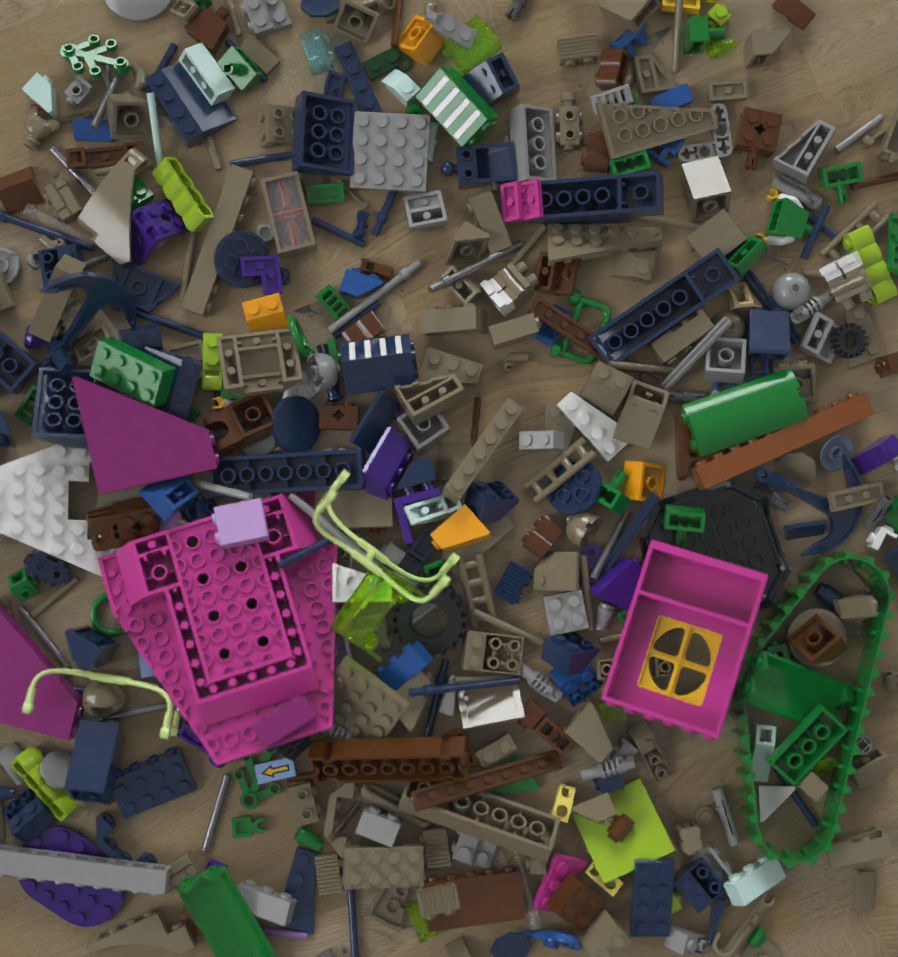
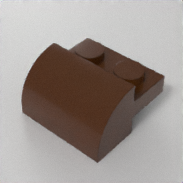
[534,252,581,296]

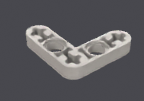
[677,103,733,164]

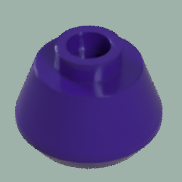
[24,324,46,349]

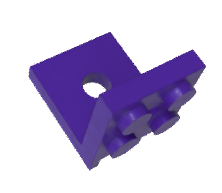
[131,199,189,266]
[394,485,441,545]

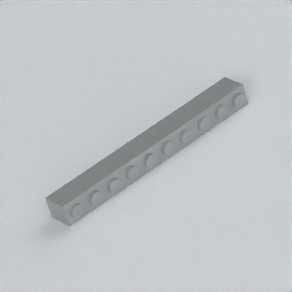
[0,844,172,897]

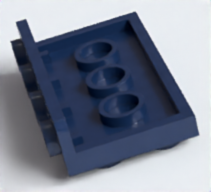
[113,747,197,819]

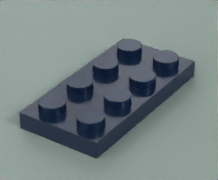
[629,859,675,937]

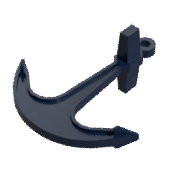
[39,272,136,374]
[754,453,863,557]

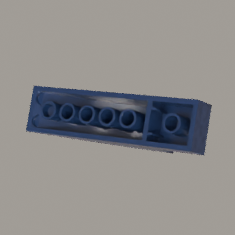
[514,171,664,225]
[588,247,741,364]

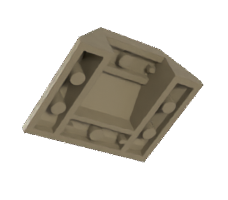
[217,328,303,397]

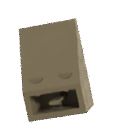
[613,379,670,451]
[459,629,524,675]

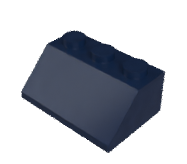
[349,390,402,455]

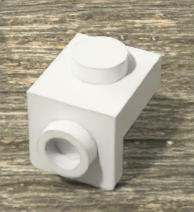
[866,525,898,551]

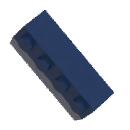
[145,63,236,149]
[292,91,357,176]
[132,346,202,421]
[31,367,101,449]

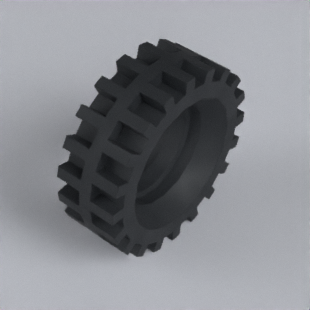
[392,581,467,658]

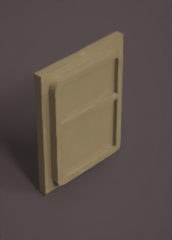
[457,684,525,730]

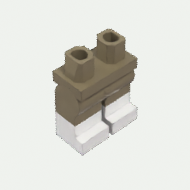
[819,251,873,310]
[480,261,539,317]

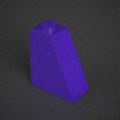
[850,434,898,475]
[588,557,643,610]

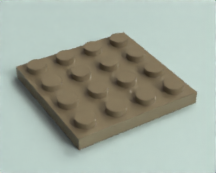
[333,655,410,739]

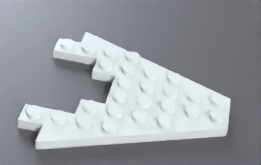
[0,444,121,577]

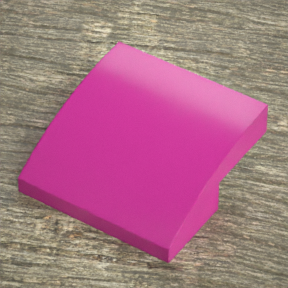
[500,179,544,223]

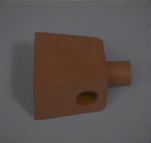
[184,6,230,56]

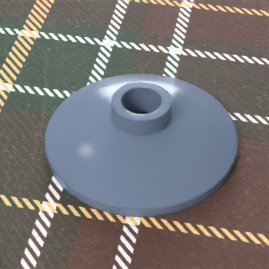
[820,435,853,471]

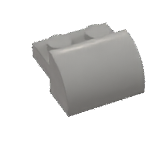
[403,190,448,231]
[799,312,839,364]

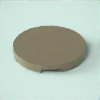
[787,608,847,667]

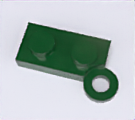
[363,47,412,81]

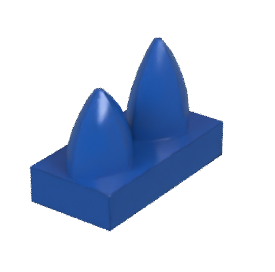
[609,23,648,61]

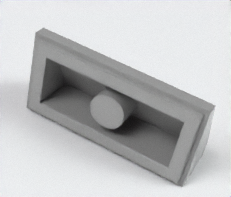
[0,741,25,786]

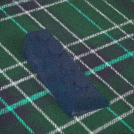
[65,625,120,671]

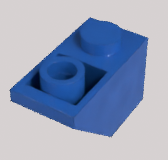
[339,268,383,299]

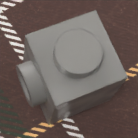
[380,542,407,566]

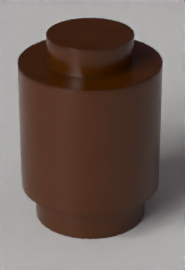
[607,813,635,843]

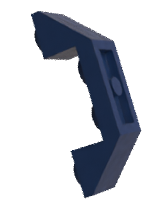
[96,811,158,864]

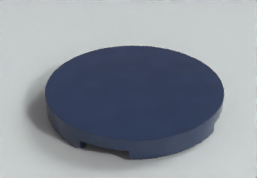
[214,231,270,289]
[272,396,320,453]
[546,459,602,515]

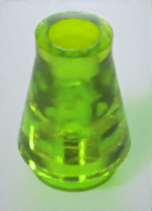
[706,38,736,58]

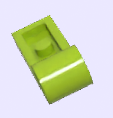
[202,333,223,391]

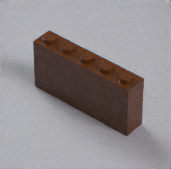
[422,866,525,932]

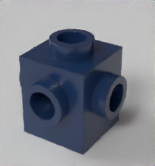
[185,496,217,522]

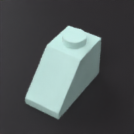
[381,68,421,108]
[22,73,58,119]

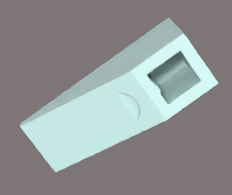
[750,722,776,782]

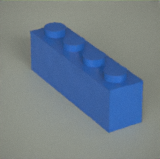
[374,640,433,691]

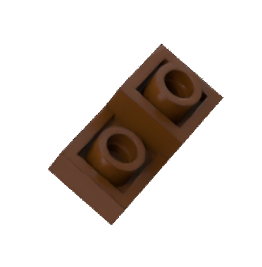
[772,0,816,30]

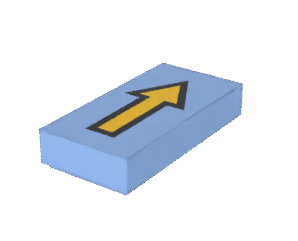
[254,758,297,784]

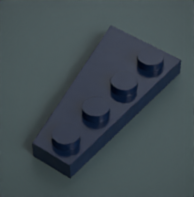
[276,846,316,934]

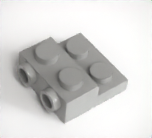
[241,0,292,39]
[449,831,497,869]

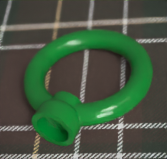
[287,314,315,362]
[90,592,126,637]

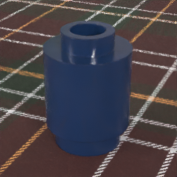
[813,582,843,609]

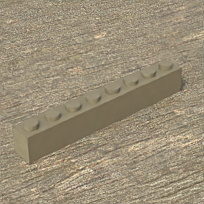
[181,164,257,318]

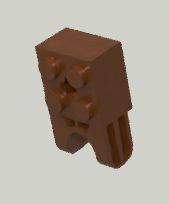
[203,394,274,455]
[675,414,717,481]
[86,497,159,551]

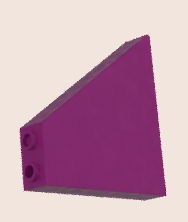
[72,377,220,495]
[0,602,84,741]

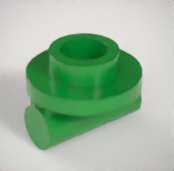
[747,926,766,948]

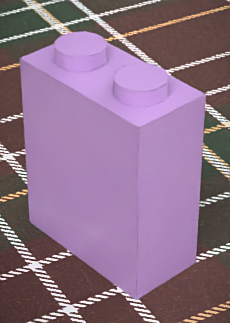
[212,498,270,549]

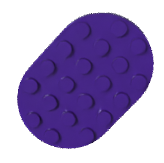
[18,825,127,927]

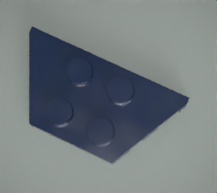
[111,258,181,313]

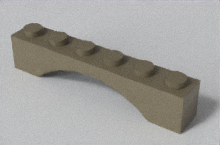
[441,397,524,504]

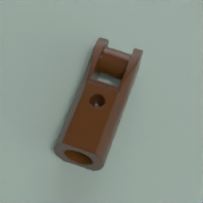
[358,258,394,280]

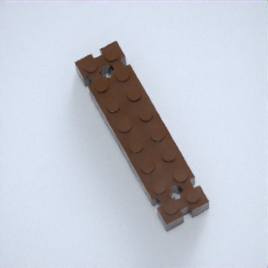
[307,736,471,784]

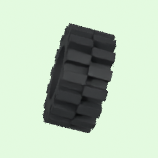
[830,323,869,359]

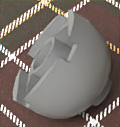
[771,273,811,311]
[306,353,341,393]

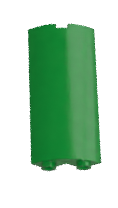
[680,368,808,457]
[738,651,854,723]
[176,865,277,957]

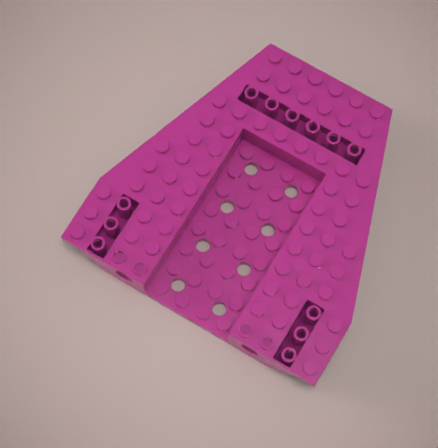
[98,492,338,765]

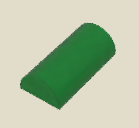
[766,703,849,787]

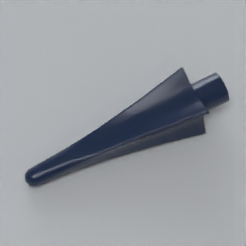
[707,892,727,945]

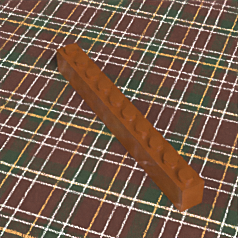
[690,391,875,490]

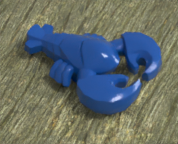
[524,929,582,951]

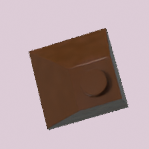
[787,614,848,664]

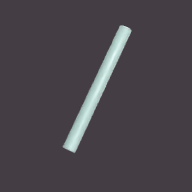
[146,92,164,166]

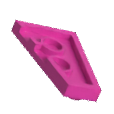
[532,853,588,912]

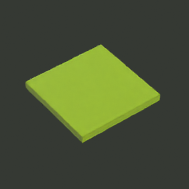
[571,778,675,884]

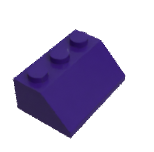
[362,426,414,500]

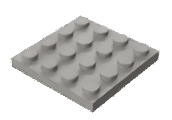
[350,111,431,193]

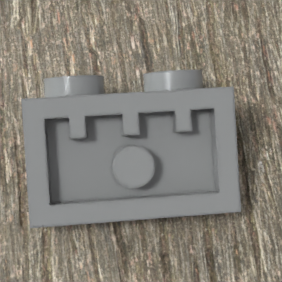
[690,843,734,882]

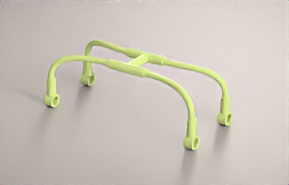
[313,469,460,603]
[22,668,182,740]

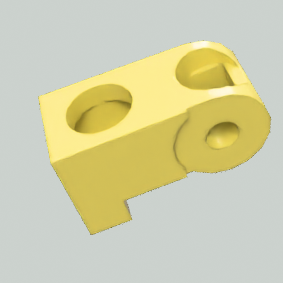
[550,783,576,823]
[585,861,623,897]

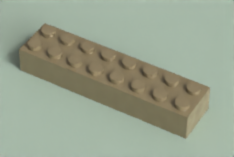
[397,778,560,863]

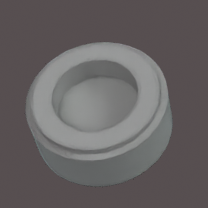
[256,223,275,244]

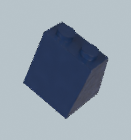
[746,307,790,360]

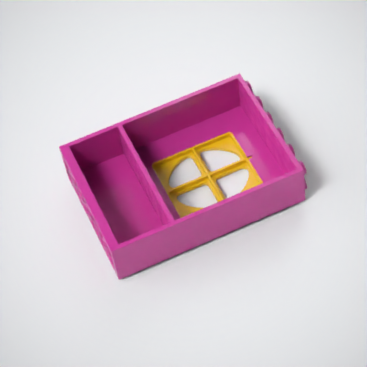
[601,540,768,741]

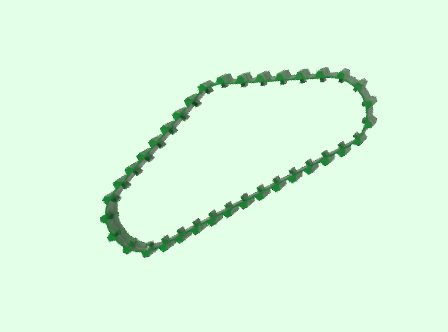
[729,551,896,869]

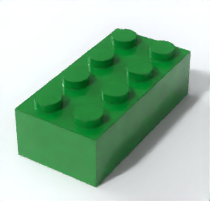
[89,337,176,408]

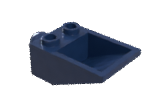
[440,142,517,190]

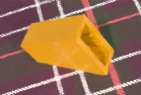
[430,504,493,553]

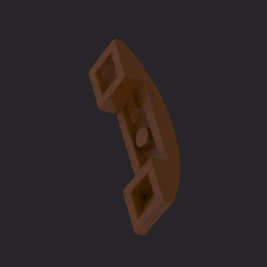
[65,141,144,169]

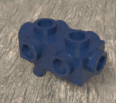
[23,549,71,587]

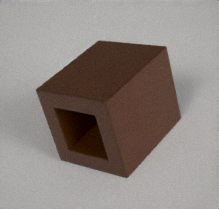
[517,698,546,730]

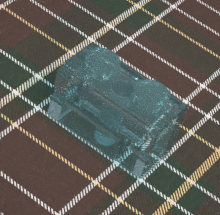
[300,28,336,76]

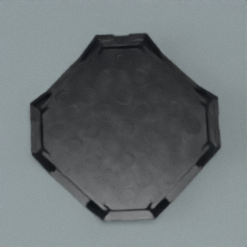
[638,478,792,610]

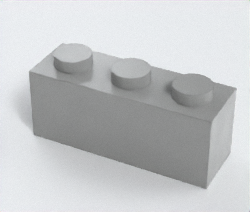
[237,880,297,926]

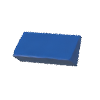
[73,118,113,142]

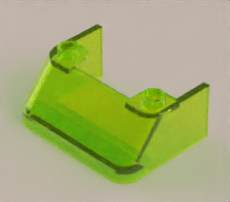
[332,564,426,662]

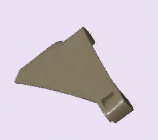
[77,148,149,264]

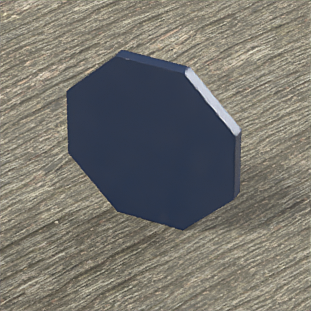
[301,0,340,17]
[490,932,532,957]

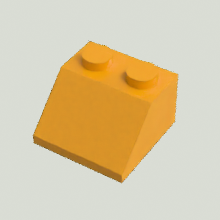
[397,15,447,66]
[242,293,289,333]
[621,461,666,502]

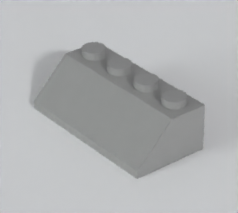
[509,104,557,182]

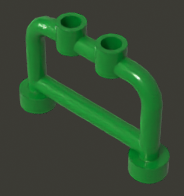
[549,289,611,364]

